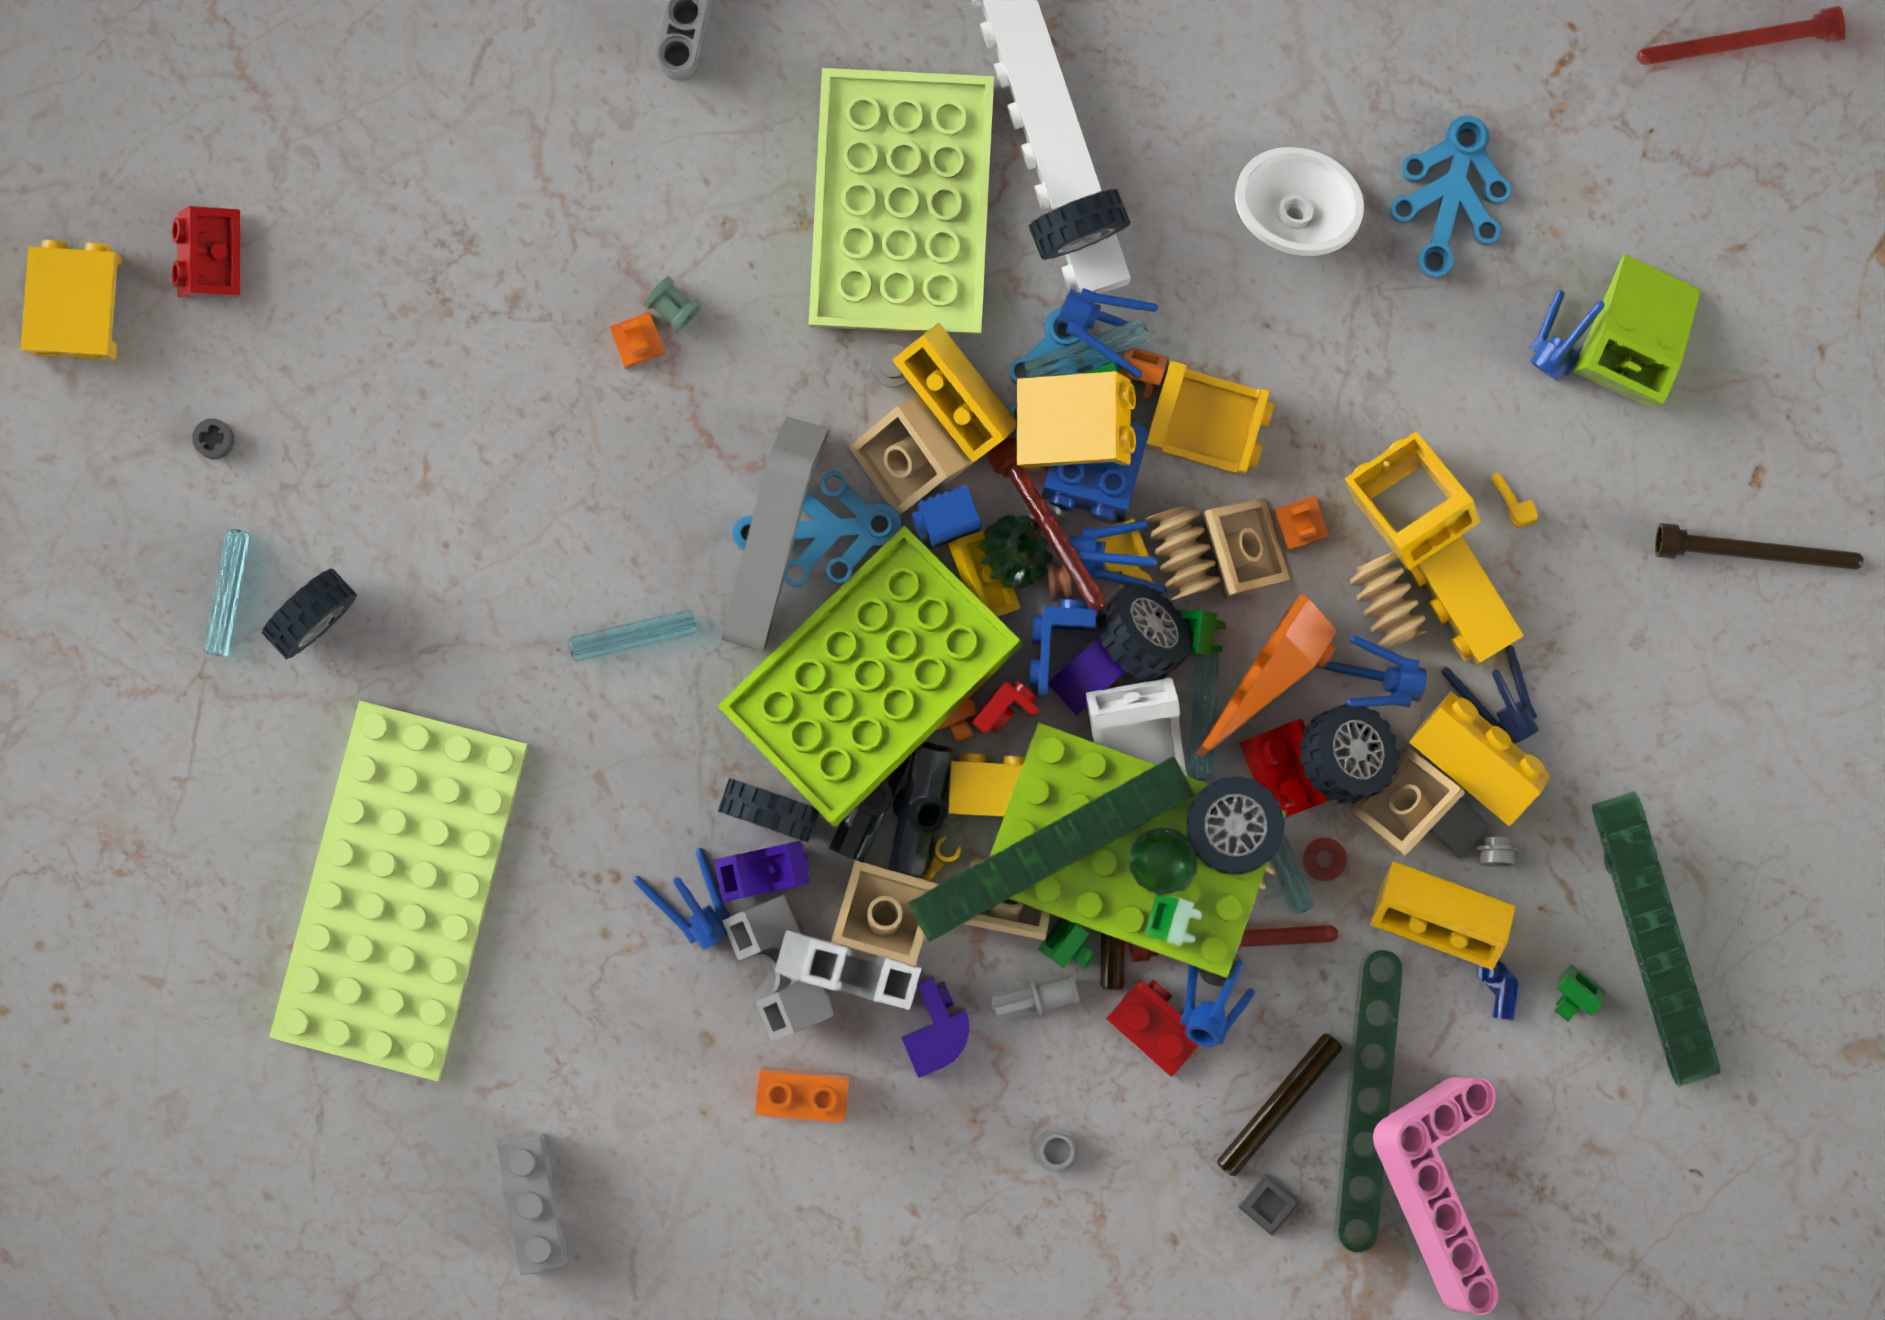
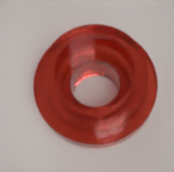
[1303,838,1347,881]

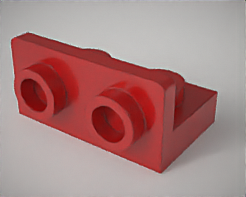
[171,206,240,298]
[968,681,1040,734]
[1239,718,1329,819]
[1105,979,1199,1077]

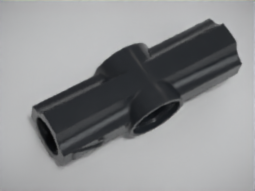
[888,742,953,878]
[829,753,913,863]

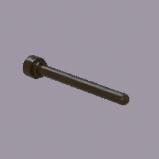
[1655,523,1864,570]

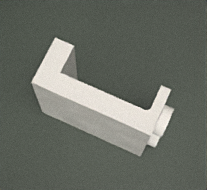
[1086,677,1188,776]

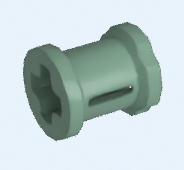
[643,276,701,334]

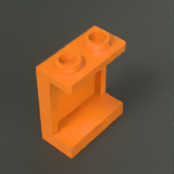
[755,1067,850,1123]

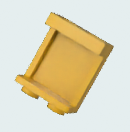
[20,240,122,361]
[1145,360,1275,477]
[1017,372,1136,472]

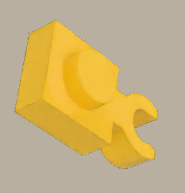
[1097,517,1153,589]

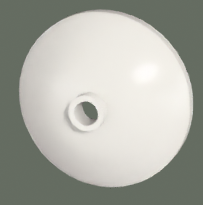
[1235,147,1364,256]

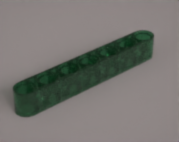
[907,756,1196,942]
[1592,791,1721,1087]
[1334,949,1403,1253]

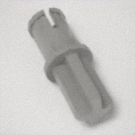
[991,975,1080,1022]

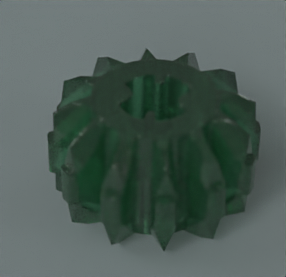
[977,515,1054,589]

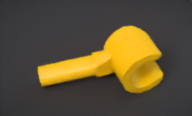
[1491,472,1538,527]
[919,836,961,882]

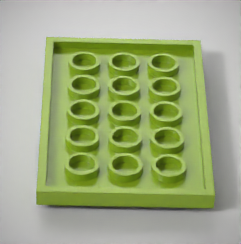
[717,525,1023,828]
[978,722,1287,978]

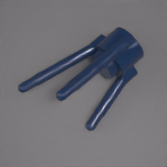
[1442,645,1539,744]

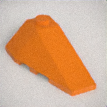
[1195,594,1337,757]

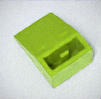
[1572,254,1701,408]

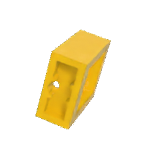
[1345,431,1481,570]

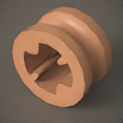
[1046,561,1072,602]

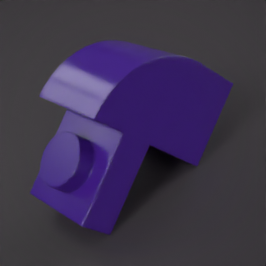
[1048,636,1126,716]
[714,840,810,902]
[901,976,969,1078]

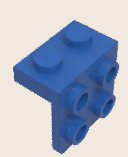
[1041,423,1148,523]
[1029,599,1096,697]

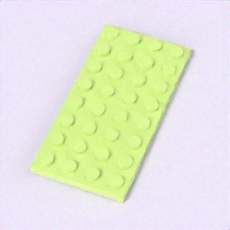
[269,700,529,1082]

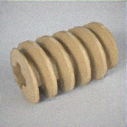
[1145,506,1221,602]
[1349,552,1430,649]

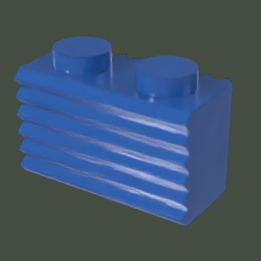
[912,484,981,548]

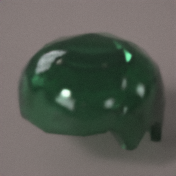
[1129,827,1197,895]

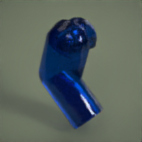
[1477,960,1519,1020]

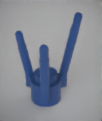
[1058,288,1158,379]
[1529,290,1605,381]
[1069,520,1167,594]
[1317,635,1427,708]
[633,848,731,950]
[1180,960,1255,1047]

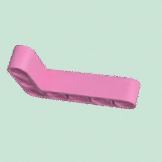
[1373,1076,1498,1315]

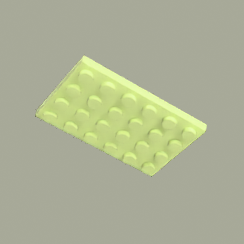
[809,68,994,336]

